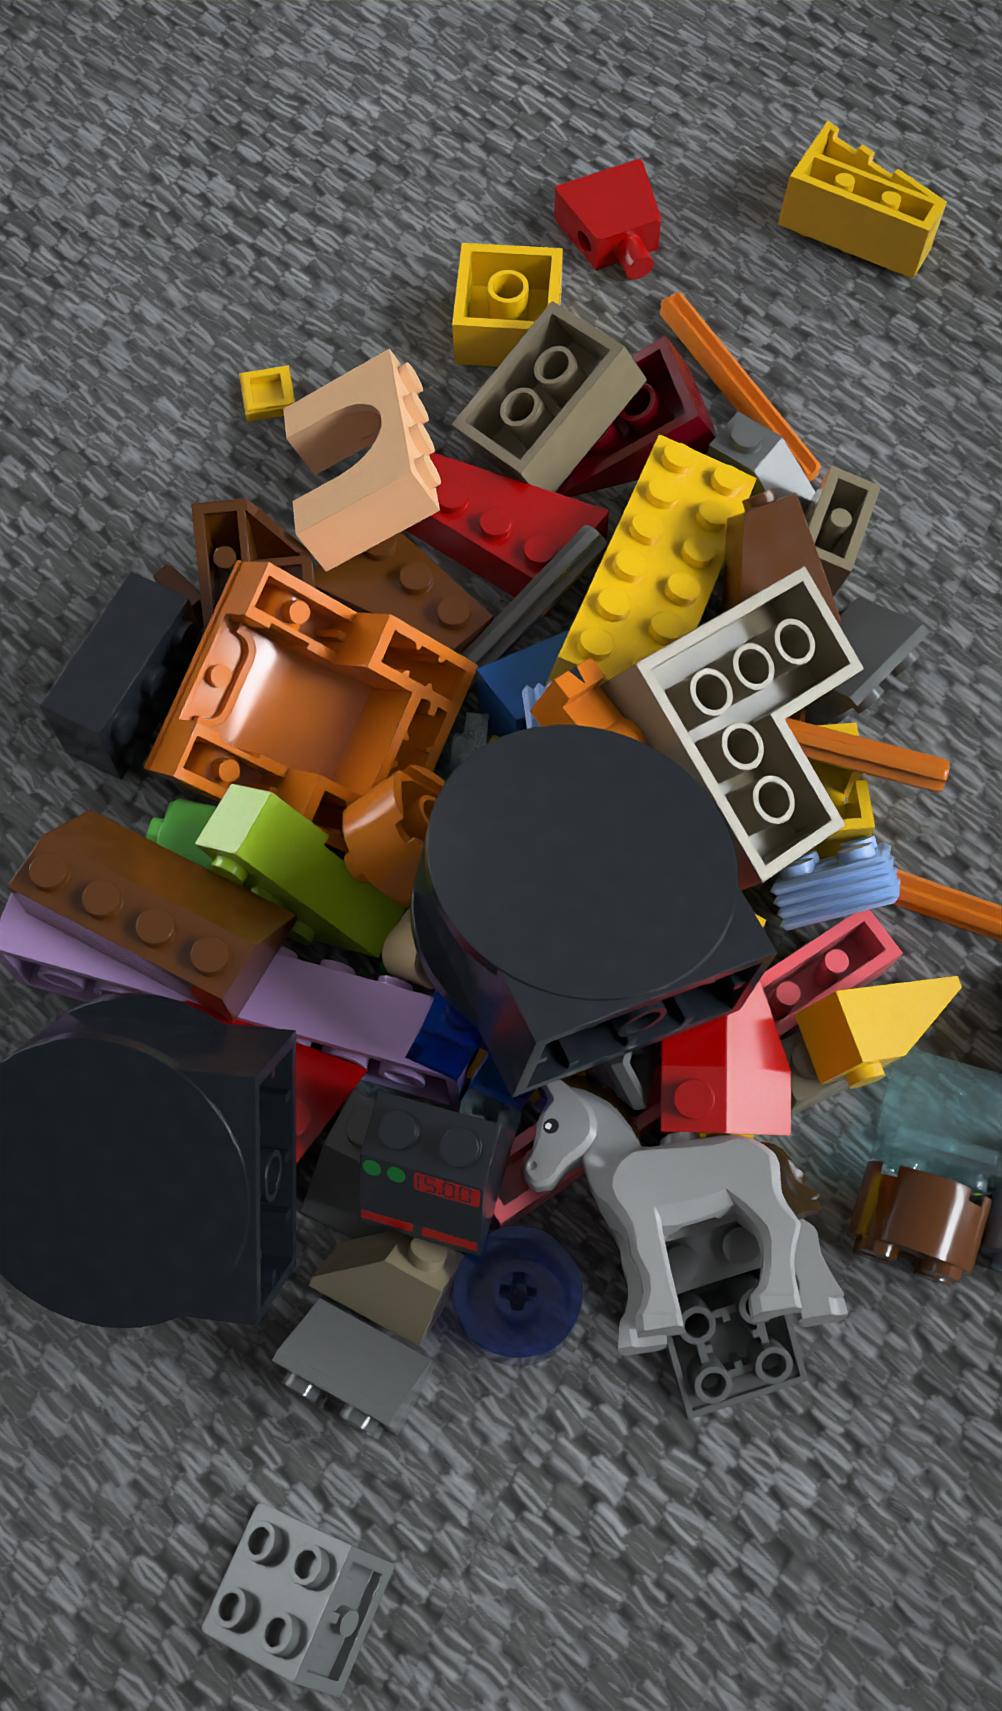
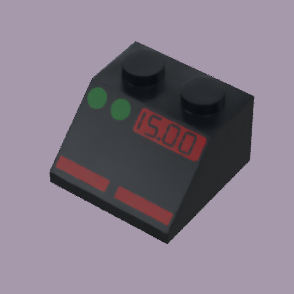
[359,1091,516,1257]

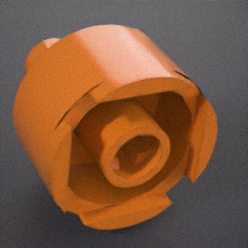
[343,765,445,908]

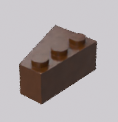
[314,532,493,655]

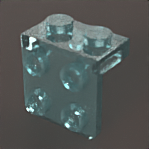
[869,1048,1002,1196]

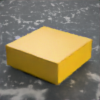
[239,365,295,422]

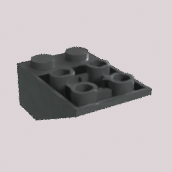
[664,1221,808,1420]

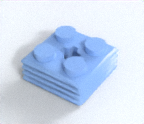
[770,835,901,931]

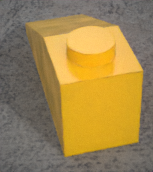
[795,976,962,1089]

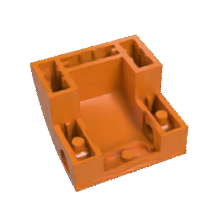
[144,560,479,857]

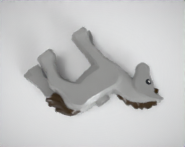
[523,1075,848,1356]

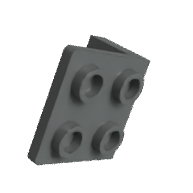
[202,1503,395,1698]

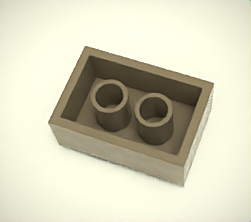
[451,301,647,492]

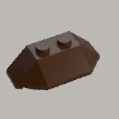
[191,498,316,632]

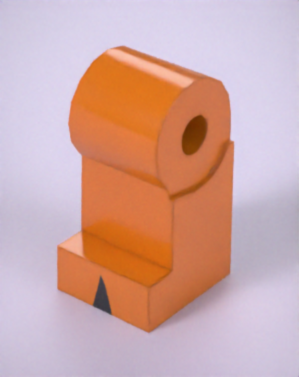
[529,658,648,745]

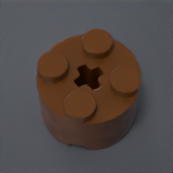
[846,1160,992,1286]

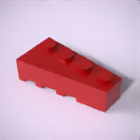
[405,453,609,617]

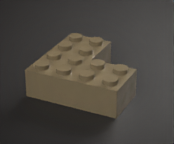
[600,566,864,890]

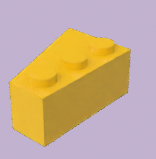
[778,121,947,279]

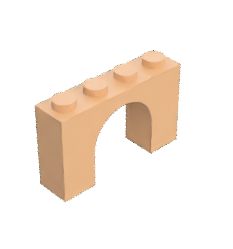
[283,348,441,572]

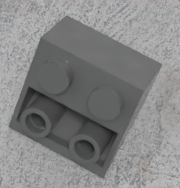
[804,597,930,725]
[272,1298,434,1440]

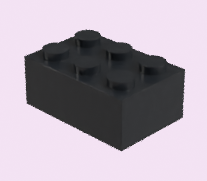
[39,571,202,780]

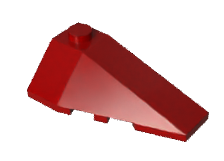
[661,980,791,1136]

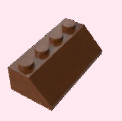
[7,810,298,1022]

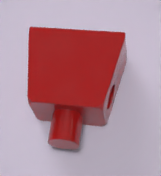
[554,158,661,280]

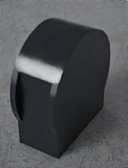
[410,725,777,1097]
[0,993,296,1328]

